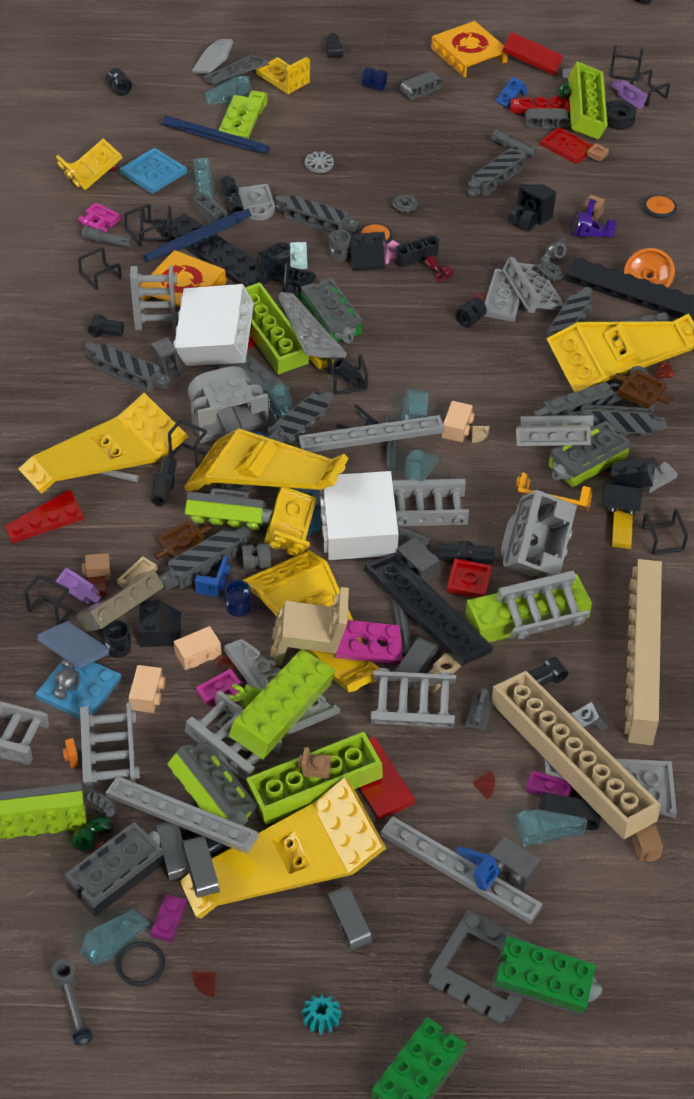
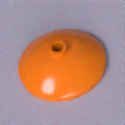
[624,248,675,288]

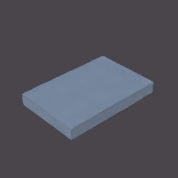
[37,621,109,668]

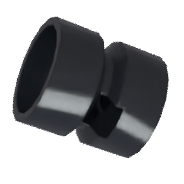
[106,68,132,96]
[508,203,538,232]
[455,297,487,328]
[103,620,131,658]

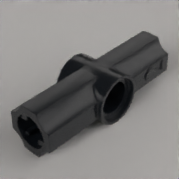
[220,175,244,214]
[151,455,177,507]
[436,541,495,564]

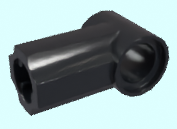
[327,33,343,58]
[88,314,124,337]
[332,357,364,390]
[528,657,569,686]

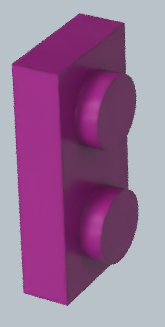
[526,770,572,797]
[150,894,187,943]

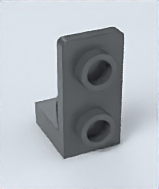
[570,702,609,731]

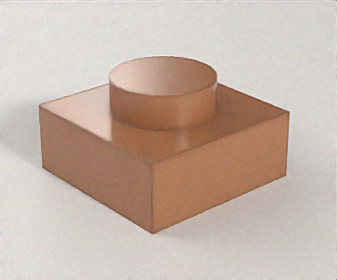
[587,144,609,162]

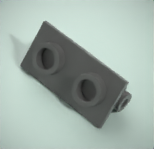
[465,688,492,731]

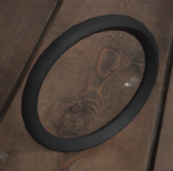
[116,942,165,987]

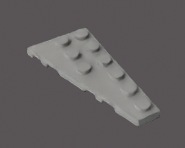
[278,292,347,359]
[544,759,677,819]

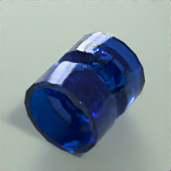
[362,67,388,90]
[225,580,251,617]

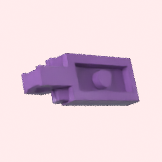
[611,80,648,109]
[55,567,104,605]

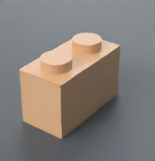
[442,401,475,442]
[174,626,221,670]
[129,665,165,713]

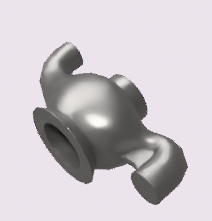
[540,236,567,263]
[54,660,80,700]

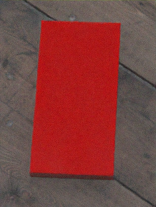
[502,32,563,76]
[358,737,416,820]

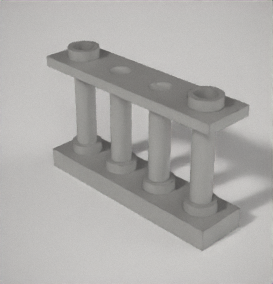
[130,266,179,330]
[516,415,594,446]
[392,479,469,527]
[496,571,589,639]
[371,668,456,728]
[185,690,283,783]
[0,701,49,765]
[80,703,140,792]

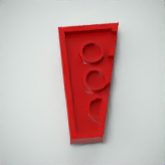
[5,490,84,543]

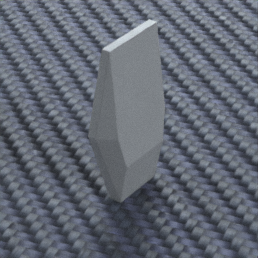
[192,39,233,73]

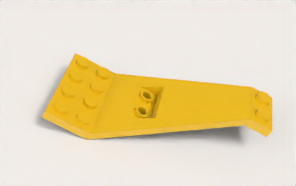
[546,314,694,392]
[18,393,188,494]
[184,428,349,492]
[242,550,380,693]
[180,778,386,919]

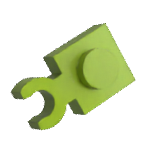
[228,684,263,707]

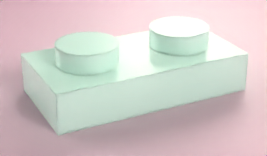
[290,242,307,269]

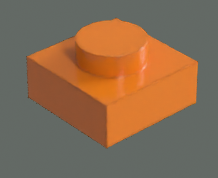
[62,738,79,769]

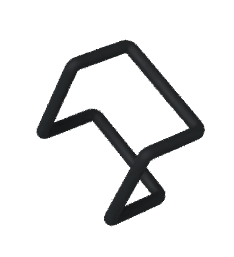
[609,45,643,81]
[630,69,670,106]
[124,204,166,247]
[140,206,172,241]
[78,247,122,290]
[327,354,368,394]
[168,420,207,468]
[641,509,688,555]
[24,575,73,625]

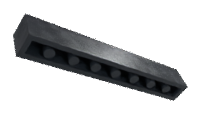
[567,257,694,322]

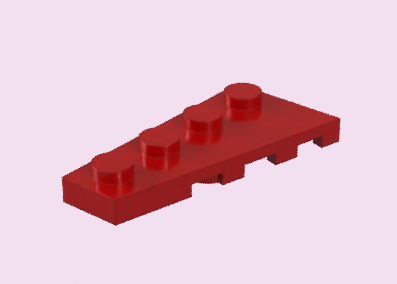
[510,95,571,117]

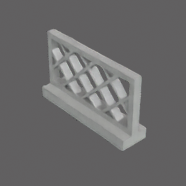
[502,257,564,313]

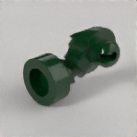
[556,83,571,98]
[72,816,114,851]

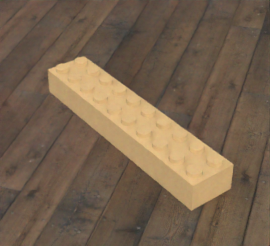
[624,559,662,745]
[492,671,661,840]

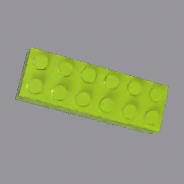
[568,61,608,140]
[245,283,309,375]
[465,574,592,642]
[229,649,336,759]
[246,732,383,825]

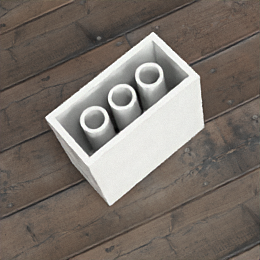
[173,284,254,366]
[319,471,398,560]

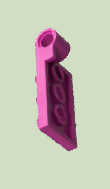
[334,620,403,665]

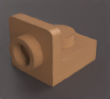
[299,747,332,779]

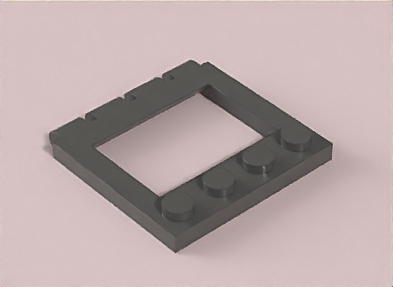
[428,910,534,1025]

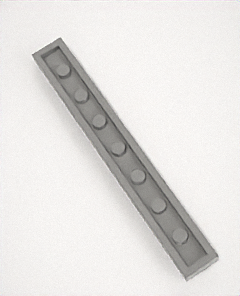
[298,415,444,452]
[105,776,259,854]
[380,816,543,925]

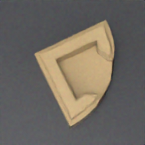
[471,426,489,443]

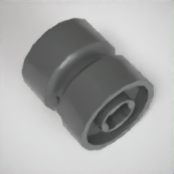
[329,230,351,261]
[242,543,271,570]

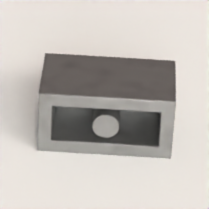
[152,337,182,379]
[397,537,440,581]
[489,836,541,889]

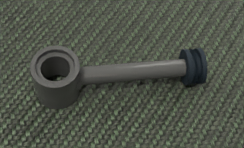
[52,958,93,1046]

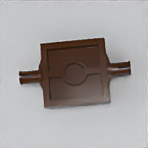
[614,369,671,409]
[154,520,212,560]

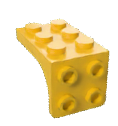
[256,57,310,94]
[56,138,123,190]
[264,487,317,556]

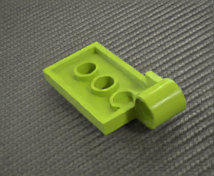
[219,90,268,139]

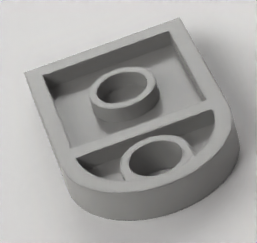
[239,183,275,221]

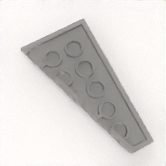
[224,639,341,735]

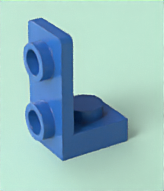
[496,76,528,108]
[195,556,231,597]
[456,847,500,891]

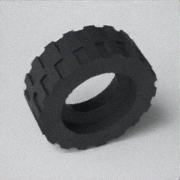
[606,100,636,130]

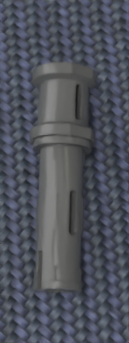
[491,128,537,158]
[82,225,132,249]

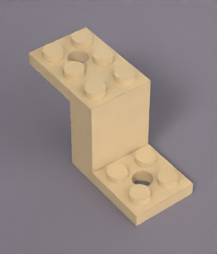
[270,587,349,666]

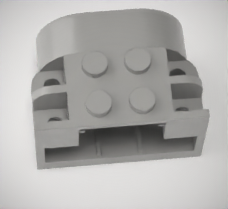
[188,366,269,443]
[501,490,577,578]

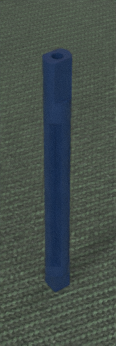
[162,115,270,155]
[143,208,252,263]

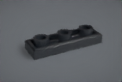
[271,264,316,287]

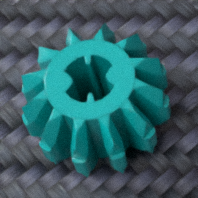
[302,993,341,1035]

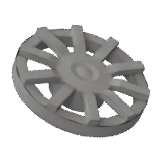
[305,151,334,173]

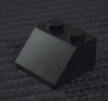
[517,184,556,226]
[351,232,387,271]
[611,457,656,488]
[602,483,643,514]
[139,600,181,647]

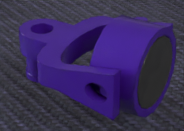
[571,199,617,238]

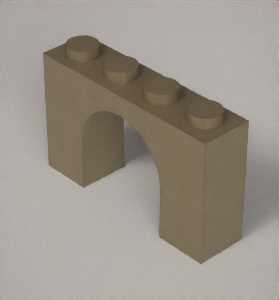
[75,570,164,632]

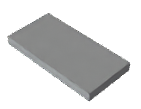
[485,269,521,322]

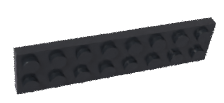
[161,213,273,287]
[364,553,493,666]

